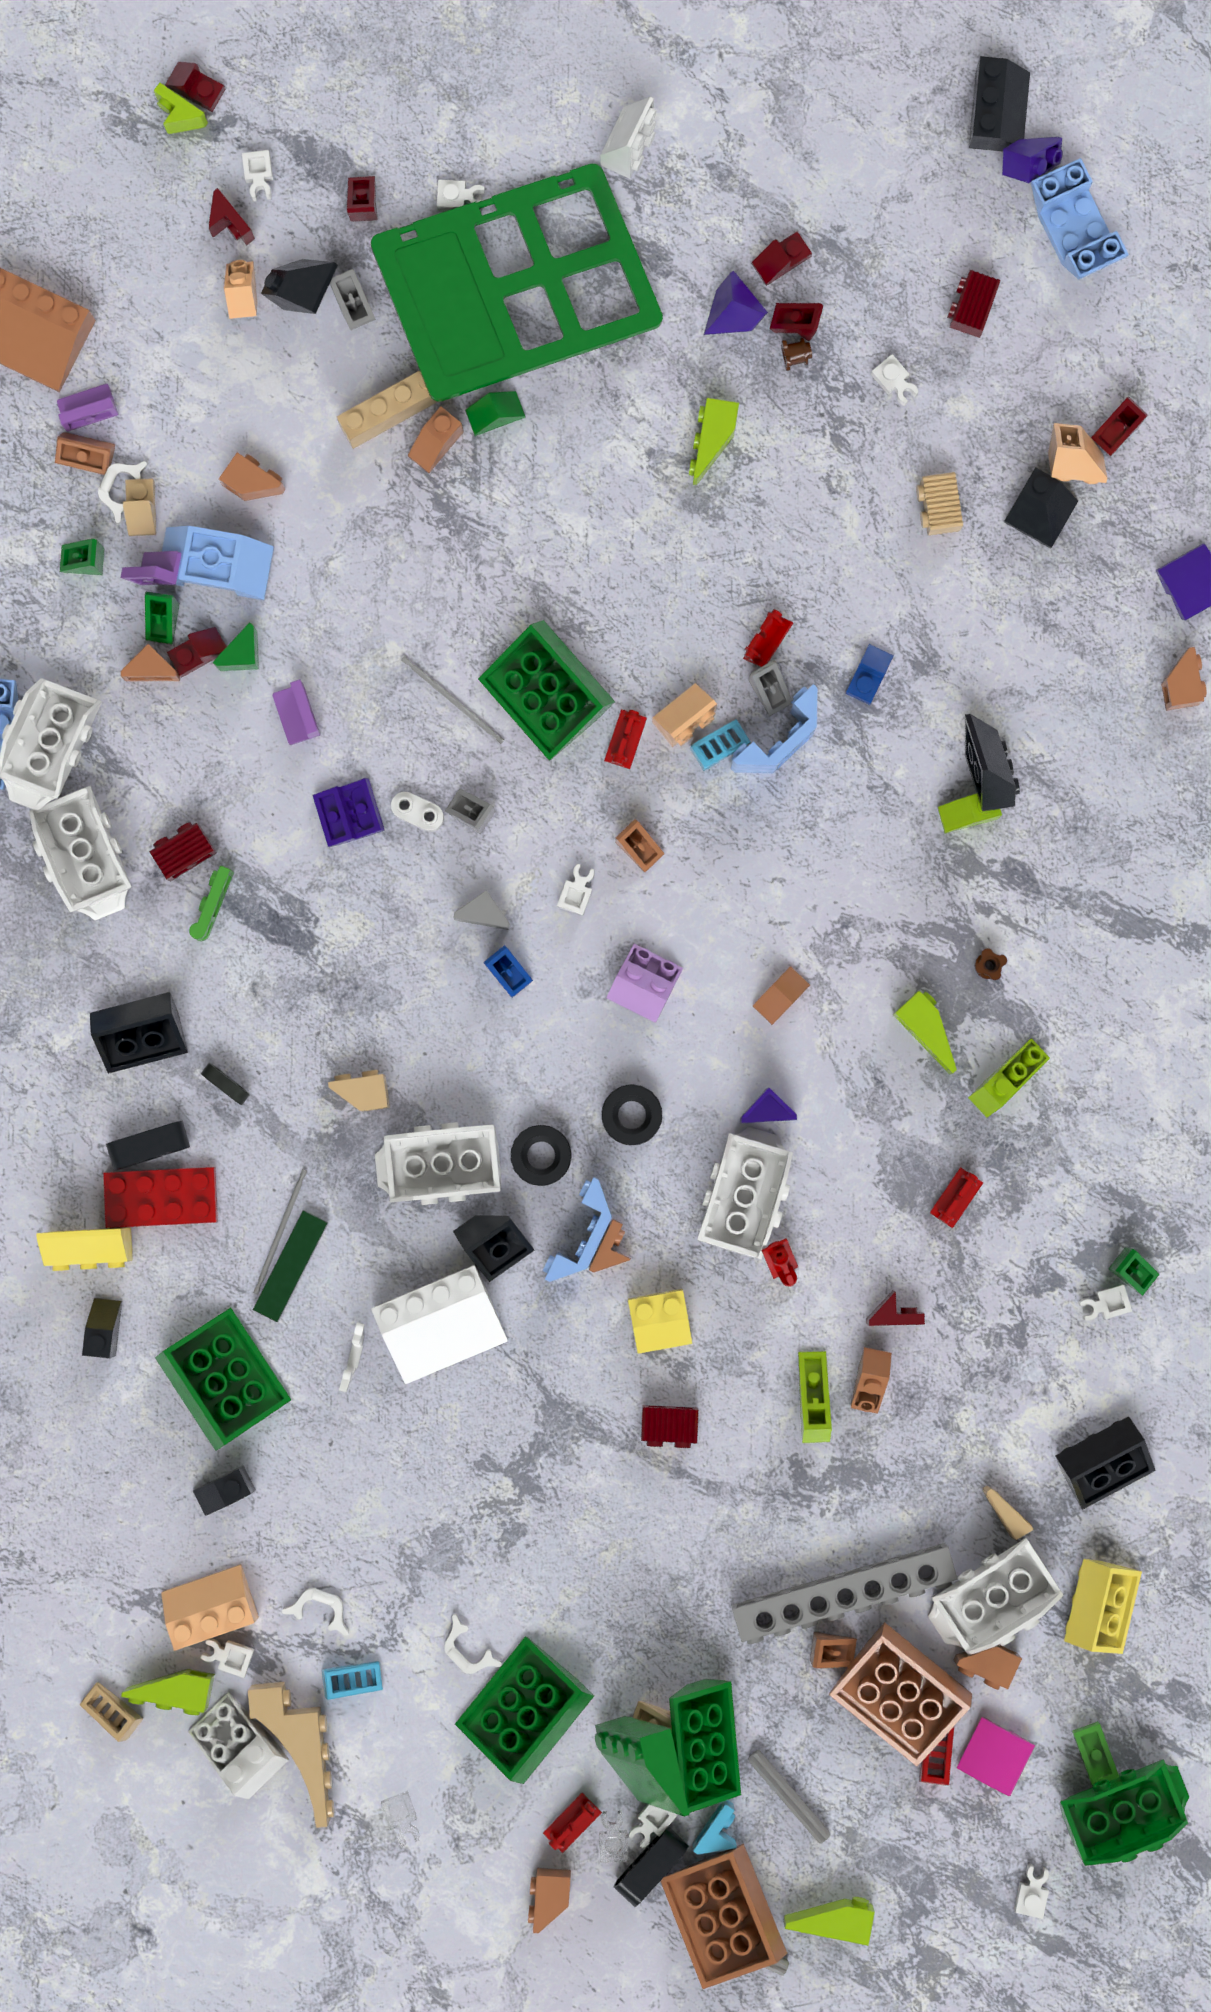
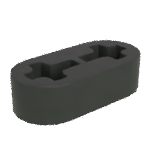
[201,1063,250,1105]

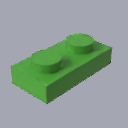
[1072,1721,1119,1785]

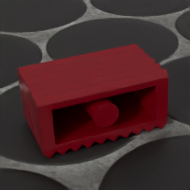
[947,270,1001,338]
[149,822,217,882]
[641,1405,699,1448]

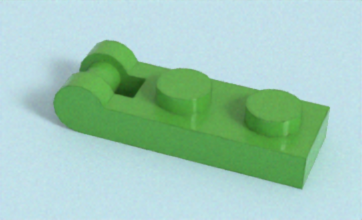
[189,866,234,941]

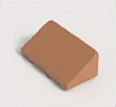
[55,432,115,475]

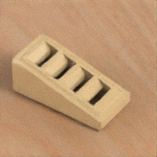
[982,1486,1034,1540]
[79,1682,143,1742]

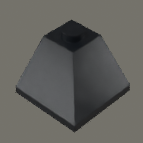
[261,259,338,314]
[1004,467,1078,549]
[453,1215,535,1282]

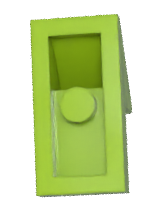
[154,82,208,134]

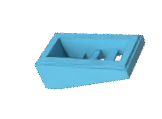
[690,719,751,771]
[321,1661,383,1700]

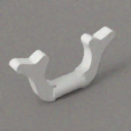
[98,461,147,524]
[339,1322,365,1392]
[282,1588,349,1636]
[444,1614,502,1674]

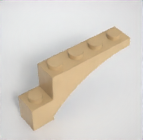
[248,1682,334,1828]

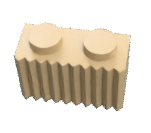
[916,472,963,536]

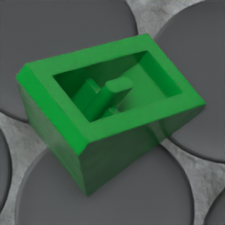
[465,391,526,436]
[60,538,105,575]
[145,591,180,644]
[212,622,259,671]
[1108,1247,1160,1296]

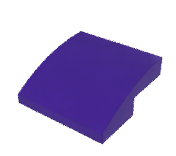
[1156,543,1211,621]
[312,778,385,847]

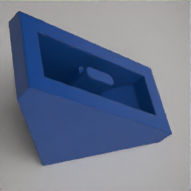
[483,945,533,998]

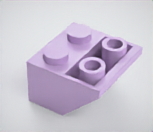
[607,944,683,1023]

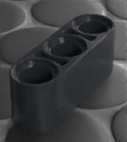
[106,1120,190,1171]
[613,1826,689,1907]

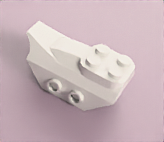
[0,678,102,811]
[29,786,132,920]
[375,1122,501,1205]
[697,1127,793,1260]
[928,1538,1064,1656]

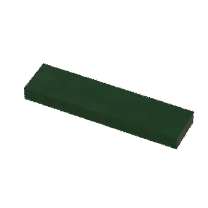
[253,1210,328,1322]

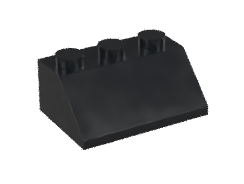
[969,56,1030,152]
[965,714,1020,811]
[90,992,188,1074]
[1055,1416,1156,1510]

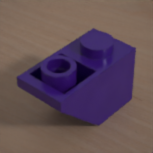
[1002,137,1063,183]

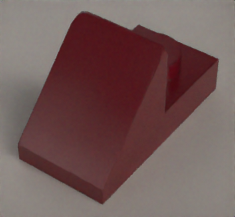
[165,62,226,112]
[347,176,378,222]
[209,188,255,246]
[751,231,812,286]
[769,303,824,341]
[1091,396,1148,456]
[167,627,227,678]
[866,1290,925,1326]

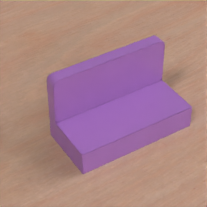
[57,384,119,432]
[120,551,181,586]
[272,679,320,745]

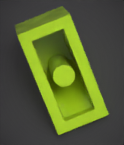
[937,794,1002,834]

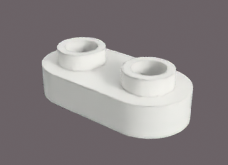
[391,792,444,832]

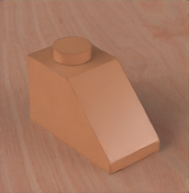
[408,406,464,473]

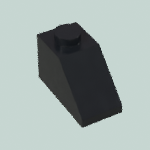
[82,1298,122,1359]
[193,1465,255,1516]

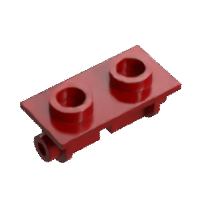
[743,609,793,667]
[604,709,647,769]
[930,1167,983,1229]
[761,1238,798,1287]
[543,1792,602,1853]

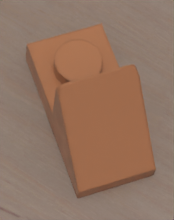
[589,1219,631,1273]

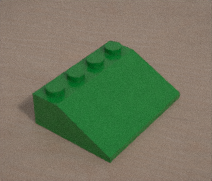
[478,620,615,761]
[155,1307,291,1451]
[455,1636,594,1784]
[669,1679,741,1813]
[595,1716,689,1817]

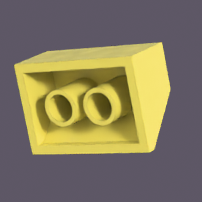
[36,1227,133,1271]
[1064,1559,1142,1654]

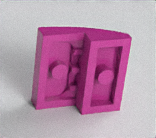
[957,1717,1036,1796]

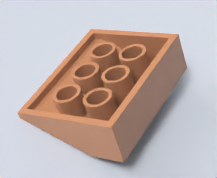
[0,268,96,393]
[829,1622,972,1766]
[660,1843,787,1989]

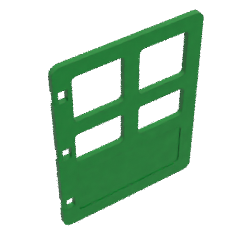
[371,164,663,402]

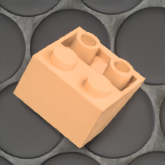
[1048,423,1107,484]
[652,683,717,747]

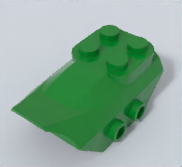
[1060,1759,1190,1866]

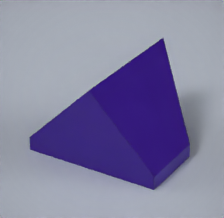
[704,271,768,335]
[740,1088,797,1123]

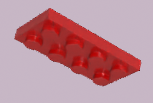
[103,1167,218,1228]

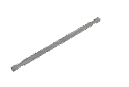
[401,656,504,744]
[253,1169,307,1295]

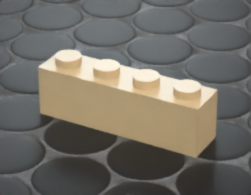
[337,371,438,449]

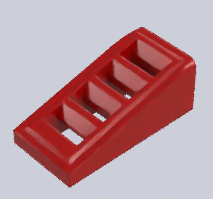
[919,1727,954,1786]

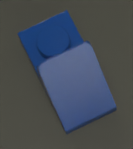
[845,644,894,705]

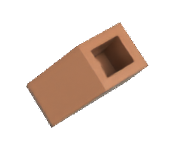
[219,452,285,501]
[1161,647,1207,711]
[851,1347,892,1414]
[953,1644,1022,1690]
[528,1868,571,1933]

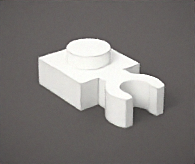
[242,150,273,201]
[437,180,485,211]
[871,354,918,406]
[557,864,594,916]
[1078,1284,1132,1320]
[201,1638,255,1678]
[629,1804,678,1849]
[1014,1863,1049,1919]

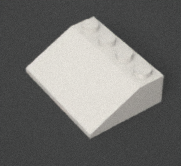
[371,1265,508,1384]

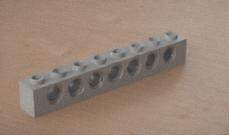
[731,1543,958,1644]

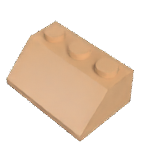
[161,1564,259,1651]

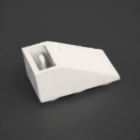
[600,97,656,179]
[188,1692,289,1800]

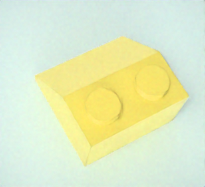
[628,1289,692,1354]

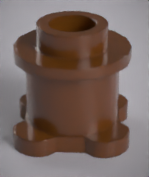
[781,338,812,371]
[975,948,1008,980]

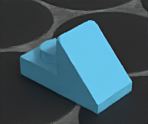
[692,1800,737,1854]

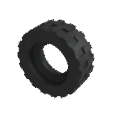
[602,1084,662,1145]
[510,1125,572,1186]

